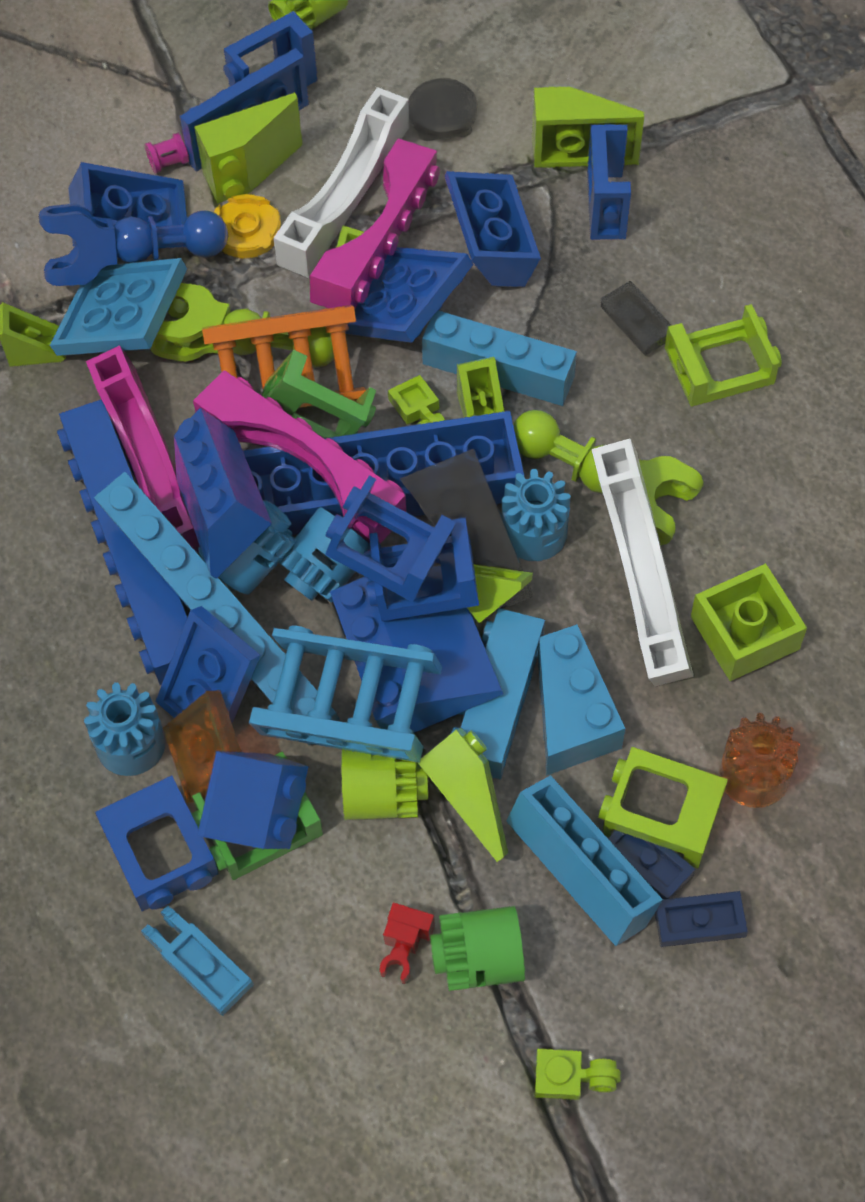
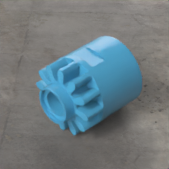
[501,469,571,561]
[198,500,296,595]
[279,507,371,603]
[84,682,166,776]

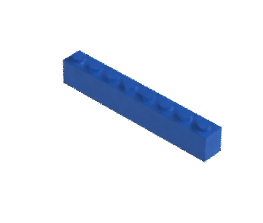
[56,399,187,685]

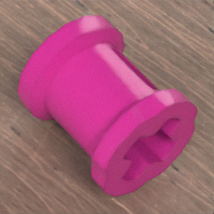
[145,133,189,174]

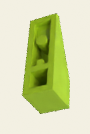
[418,728,508,862]

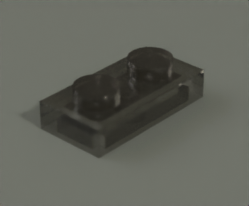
[600,281,672,356]

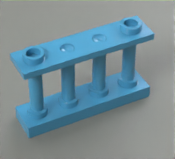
[249,625,442,763]

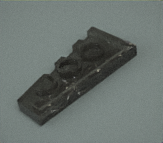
[400,449,533,611]

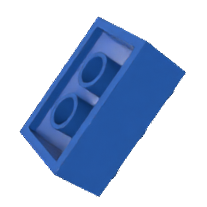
[445,171,541,287]

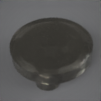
[408,78,477,141]

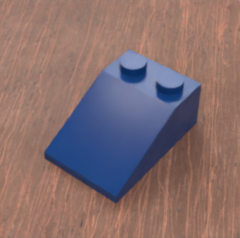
[68,162,187,246]

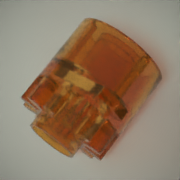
[719,713,801,808]

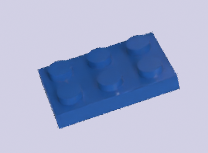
[155,606,261,751]

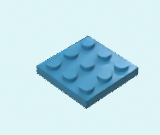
[50,258,187,356]

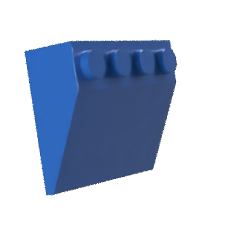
[330,566,503,733]

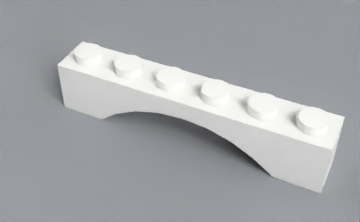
[273,87,409,278]
[592,439,694,686]

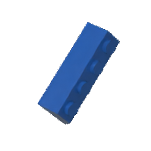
[174,408,272,579]

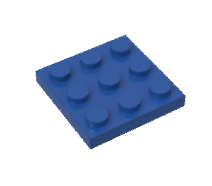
[345,247,474,343]

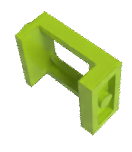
[665,304,782,407]
[598,747,728,868]

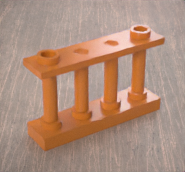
[202,305,366,408]

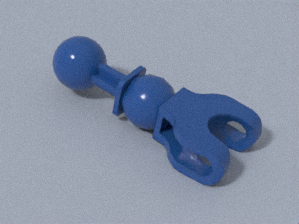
[39,204,228,286]

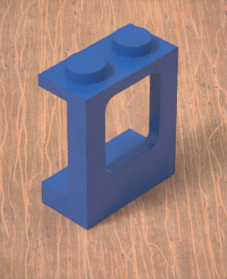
[223,11,318,87]
[587,124,631,240]
[325,475,456,602]
[364,518,479,621]
[95,775,219,911]

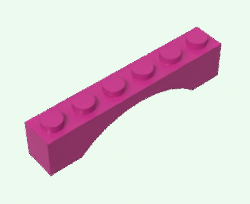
[310,138,440,309]
[86,345,200,553]
[193,370,406,543]

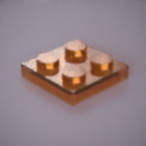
[163,690,242,803]

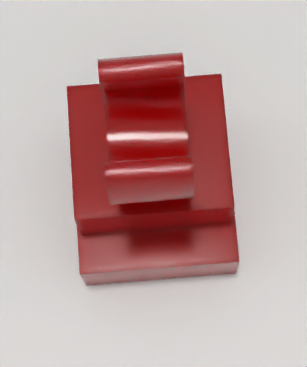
[379,902,435,984]

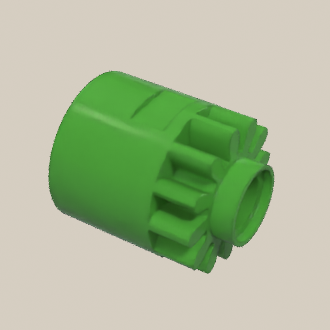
[430,906,525,991]

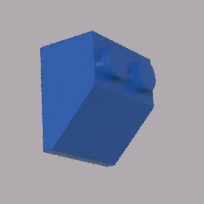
[198,751,309,849]

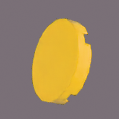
[214,194,281,259]

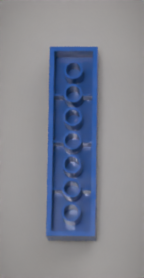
[243,411,524,535]

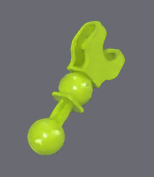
[150,283,334,368]
[513,410,703,545]

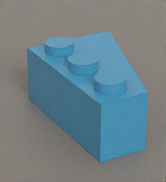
[538,624,626,776]

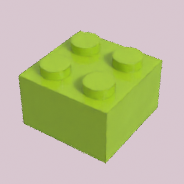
[690,563,807,681]

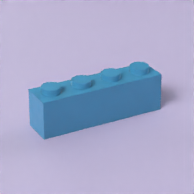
[422,311,577,406]
[451,608,545,780]
[506,775,663,946]

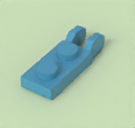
[141,906,253,1016]

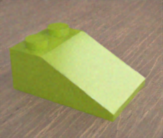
[532,86,644,168]
[195,93,303,204]

